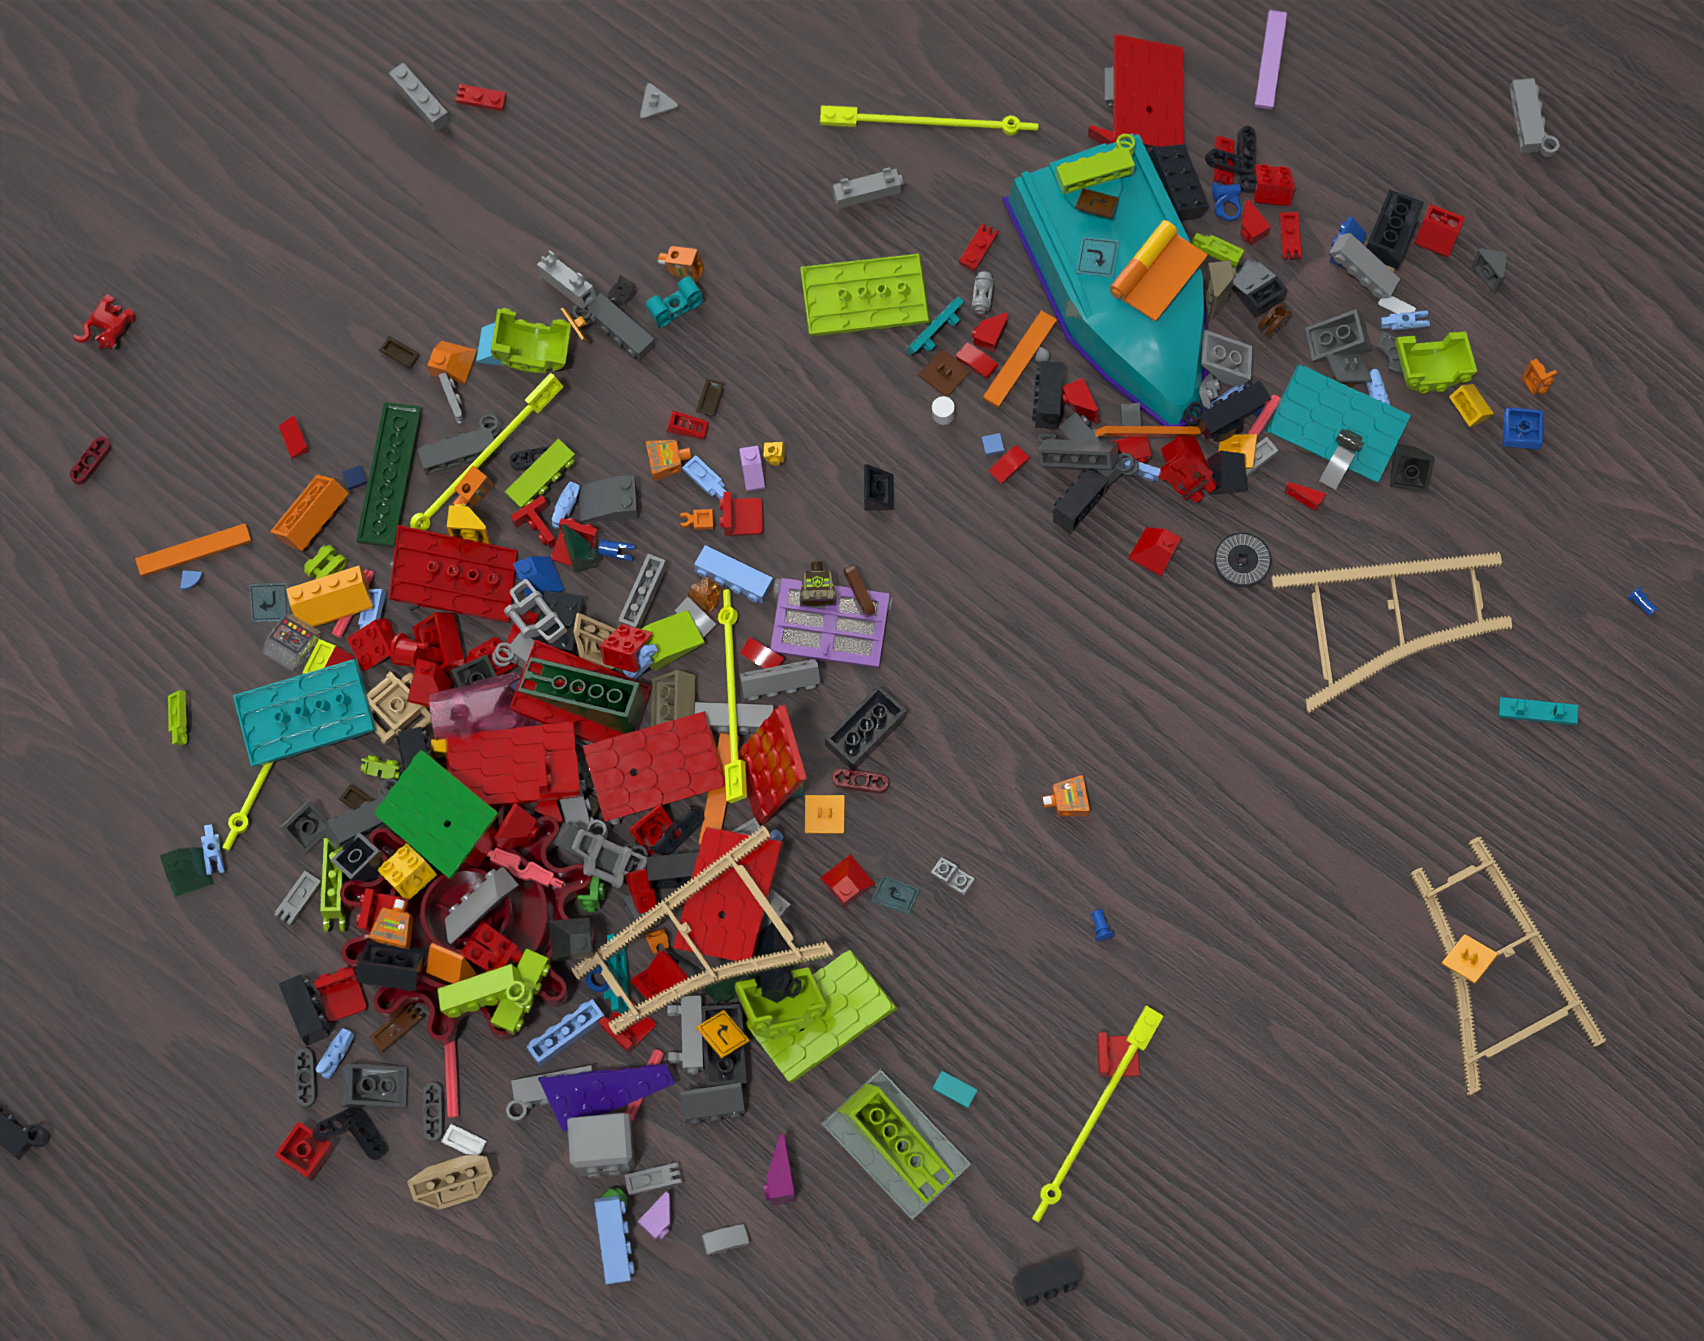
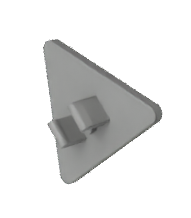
[640,83,678,119]

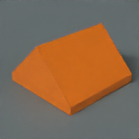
[426,943,477,984]

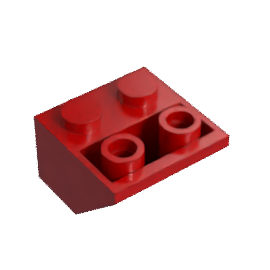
[1414,204,1465,258]

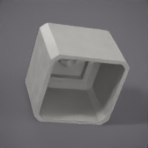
[567,1113,635,1178]

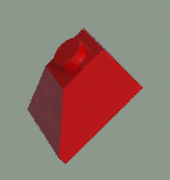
[1061,378,1101,424]
[1128,527,1181,577]
[407,659,451,711]
[495,803,539,851]
[820,854,875,909]

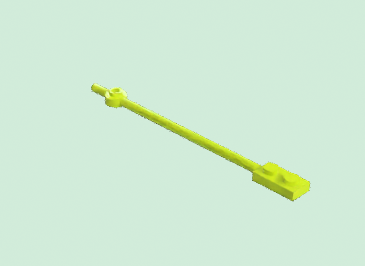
[820,106,1038,135]
[410,373,563,531]
[718,589,747,803]
[222,639,337,851]
[1032,1006,1163,1223]

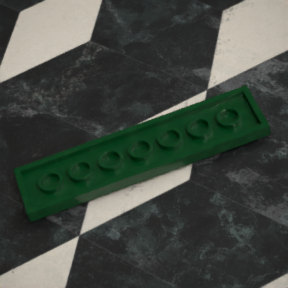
[356,402,422,548]

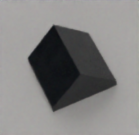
[1208,451,1247,495]
[864,464,894,510]
[331,833,381,881]

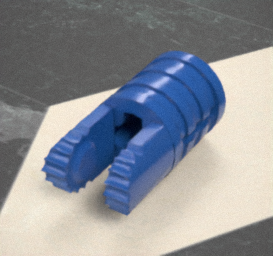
[598,539,635,561]

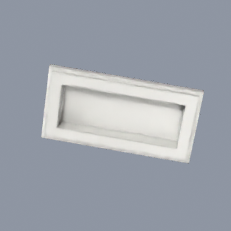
[441,1124,487,1156]

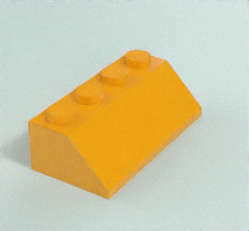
[286,566,373,629]

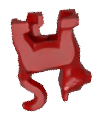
[73,294,136,350]

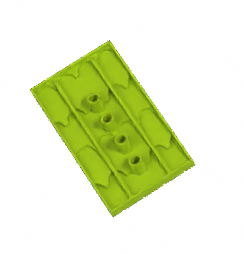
[800,254,931,336]
[745,950,898,1083]

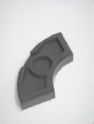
[1376,331,1404,377]

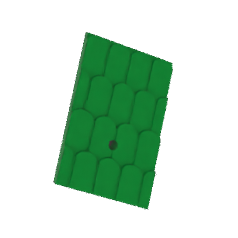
[374,750,499,879]

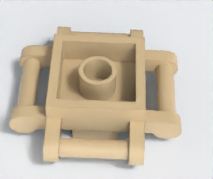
[367,672,435,745]

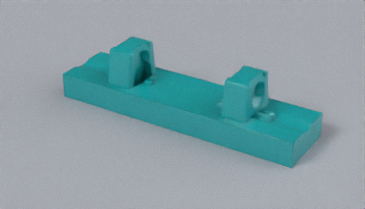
[905,296,964,355]
[1498,697,1578,726]
[604,933,630,1015]

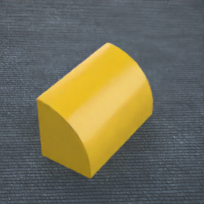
[1449,384,1494,427]

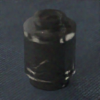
[1335,428,1365,453]

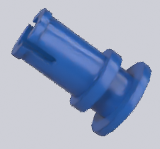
[1211,183,1241,201]
[1627,586,1657,616]
[1091,910,1114,942]

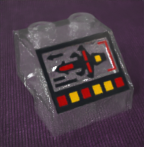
[261,613,321,672]

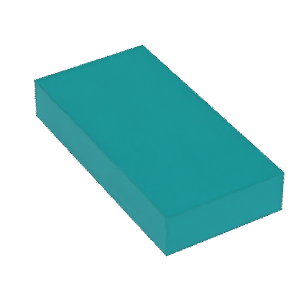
[932,1071,977,1109]

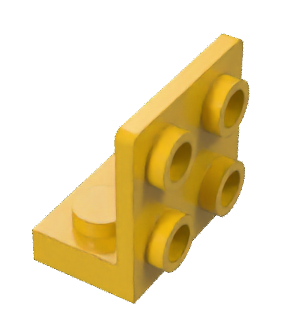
[378,844,437,900]

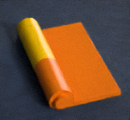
[1110,220,1208,322]

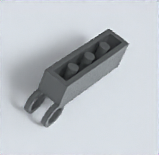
[573,293,655,361]
[1059,412,1139,485]
[418,414,500,476]
[1038,433,1119,469]
[323,778,397,850]
[553,822,648,880]

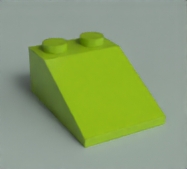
[642,610,705,671]

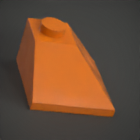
[427,341,477,384]

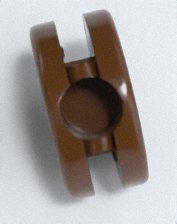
[1258,303,1292,338]

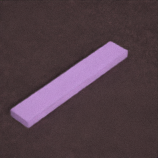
[1255,10,1287,110]

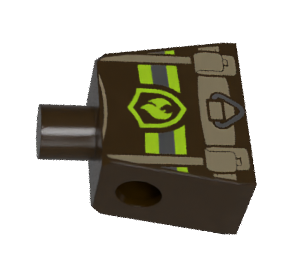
[800,561,837,607]

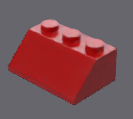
[412,612,465,675]

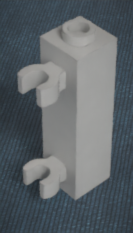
[833,167,904,209]
[537,251,597,309]
[667,996,704,1074]

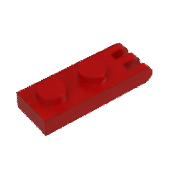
[455,84,507,111]
[1213,135,1234,185]
[1279,212,1302,259]
[959,223,999,272]

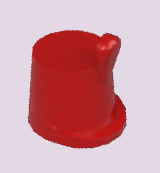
[390,633,429,668]

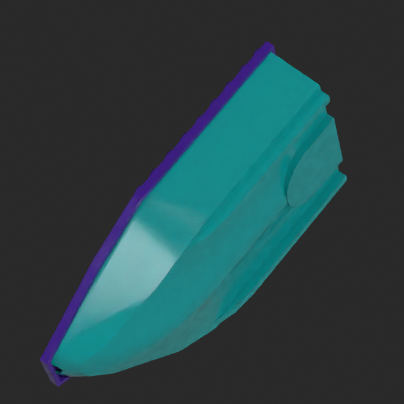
[1002,133,1208,427]

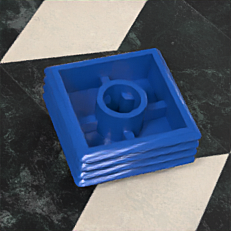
[1503,407,1544,449]

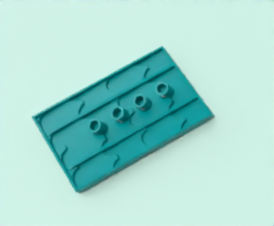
[1265,365,1411,483]
[233,659,376,767]

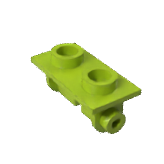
[361,755,403,780]

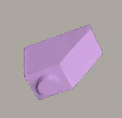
[739,445,765,492]
[638,1192,671,1241]

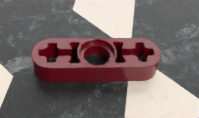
[69,436,111,485]
[832,769,888,794]

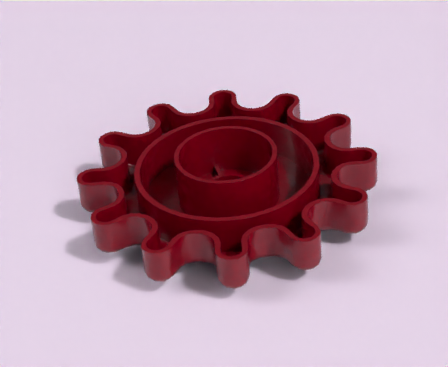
[340,806,596,1045]

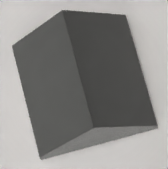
[1472,248,1507,294]
[280,800,328,854]

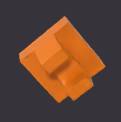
[645,928,669,954]

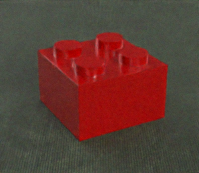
[274,1121,335,1181]

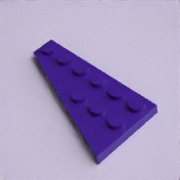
[538,1064,675,1132]

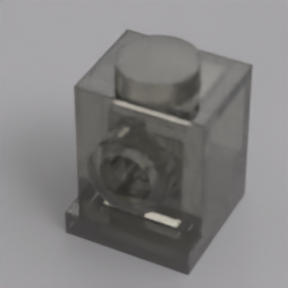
[608,275,637,309]

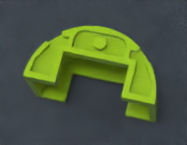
[491,308,571,373]
[1395,331,1477,394]
[735,967,827,1040]

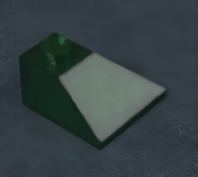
[561,524,598,573]
[160,847,213,897]

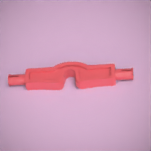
[487,848,564,889]

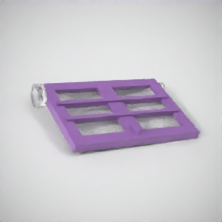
[770,578,893,668]

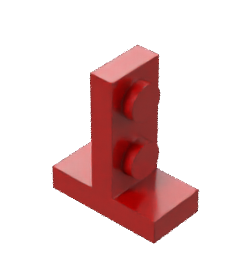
[510,496,556,549]

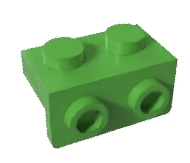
[578,876,605,912]

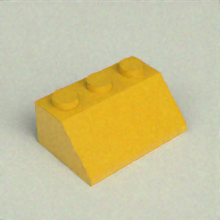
[447,504,491,544]

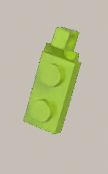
[1192,233,1244,267]
[168,690,188,746]

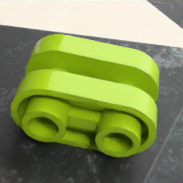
[304,545,348,579]

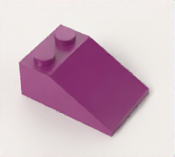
[763,1134,795,1205]

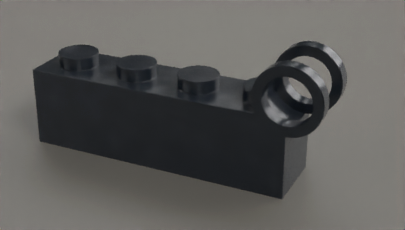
[1182,380,1271,439]
[759,922,802,1003]
[0,1106,50,1160]

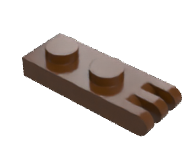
[369,1004,424,1053]

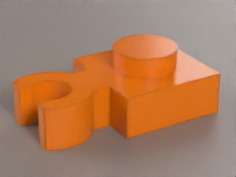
[680,509,713,530]

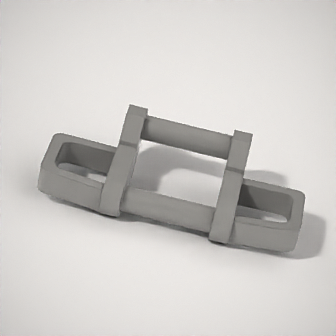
[504,579,567,643]
[572,829,647,888]

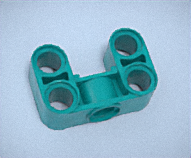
[646,276,703,328]

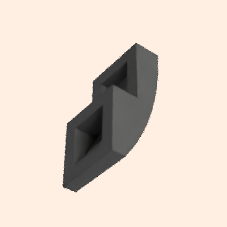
[1120,403,1141,439]

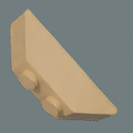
[574,613,616,670]
[408,1155,493,1210]

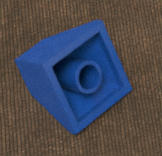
[513,556,565,599]

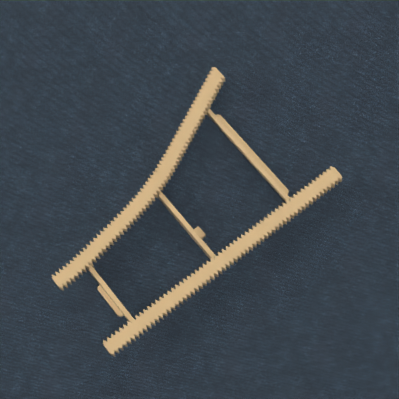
[1271,552,1512,714]
[572,826,834,1036]
[1409,837,1606,1096]

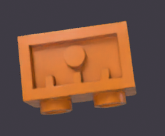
[1521,359,1557,396]

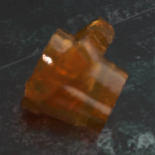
[688,577,720,611]

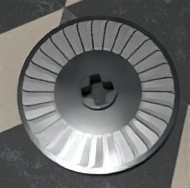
[1214,532,1272,587]

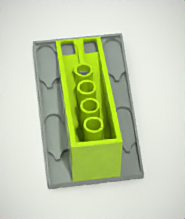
[821,1069,971,1220]

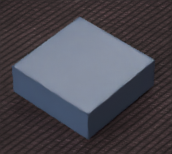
[982,433,1004,456]

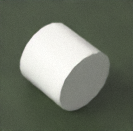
[932,396,955,425]

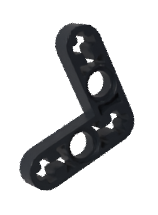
[1205,126,1256,176]
[312,1107,386,1160]

